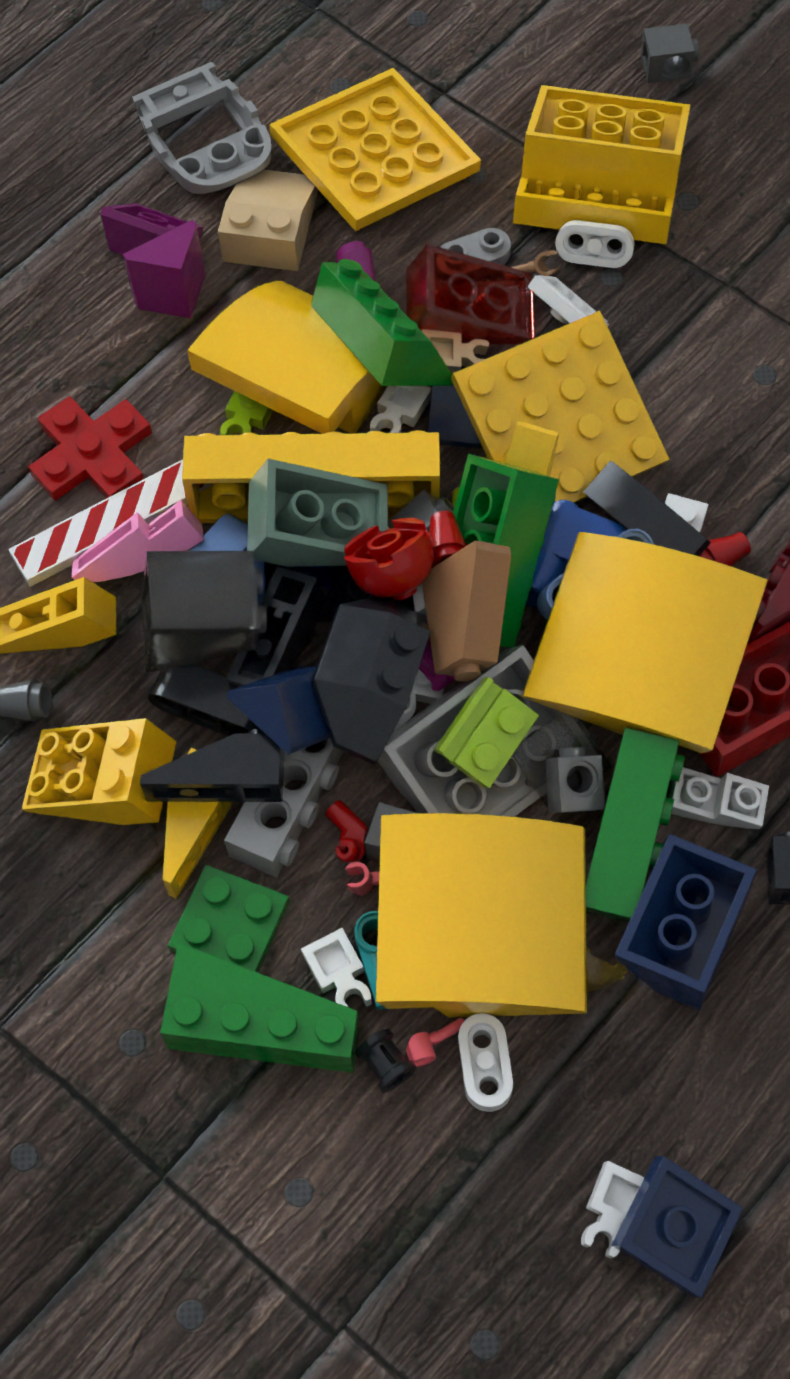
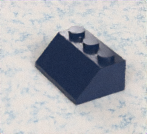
[614,834,757,1010]

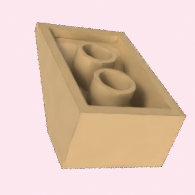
[218,170,318,271]

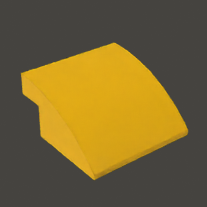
[513,85,691,244]
[187,281,388,434]
[522,532,768,754]
[376,813,587,1018]

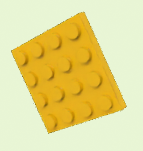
[270,68,481,231]
[450,311,669,503]

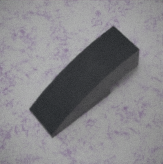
[583,460,711,556]

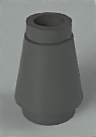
[0,679,52,722]

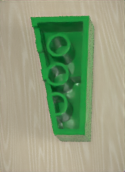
[586,728,685,923]
[160,942,360,1073]

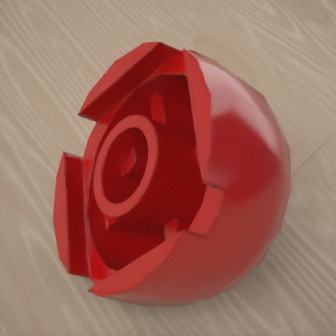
[343,518,434,600]

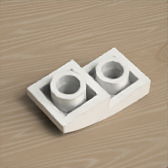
[668,767,769,829]

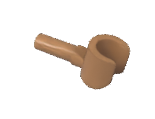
[504,250,562,278]

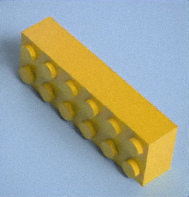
[182,430,440,523]

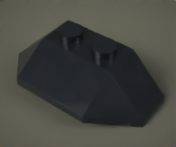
[312,596,430,764]

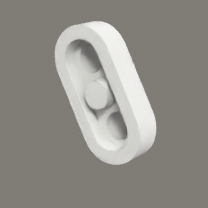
[555,220,635,268]
[458,1013,513,1112]

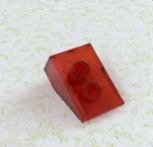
[406,244,534,344]

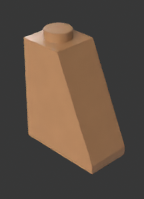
[422,540,511,681]

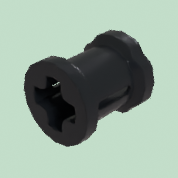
[355,1028,417,1093]

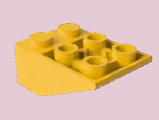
[22,718,177,825]

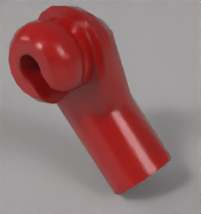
[325,800,369,864]

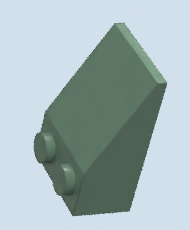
[247,459,388,567]

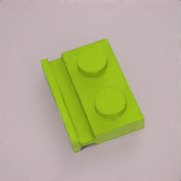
[434,677,539,789]

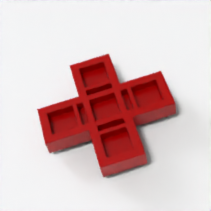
[28,396,152,501]

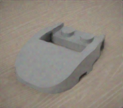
[132,62,272,194]

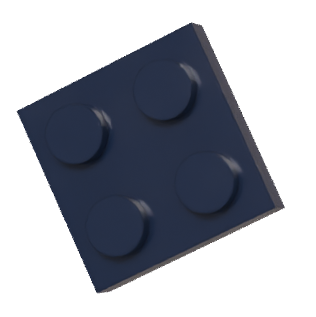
[612,1156,743,1298]

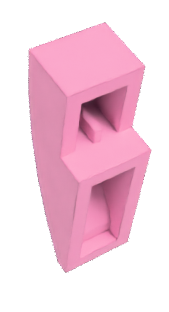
[72,500,204,582]

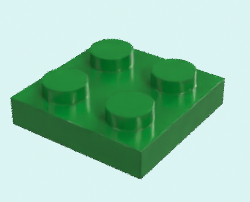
[167,865,290,973]

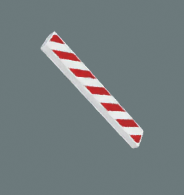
[8,459,213,587]

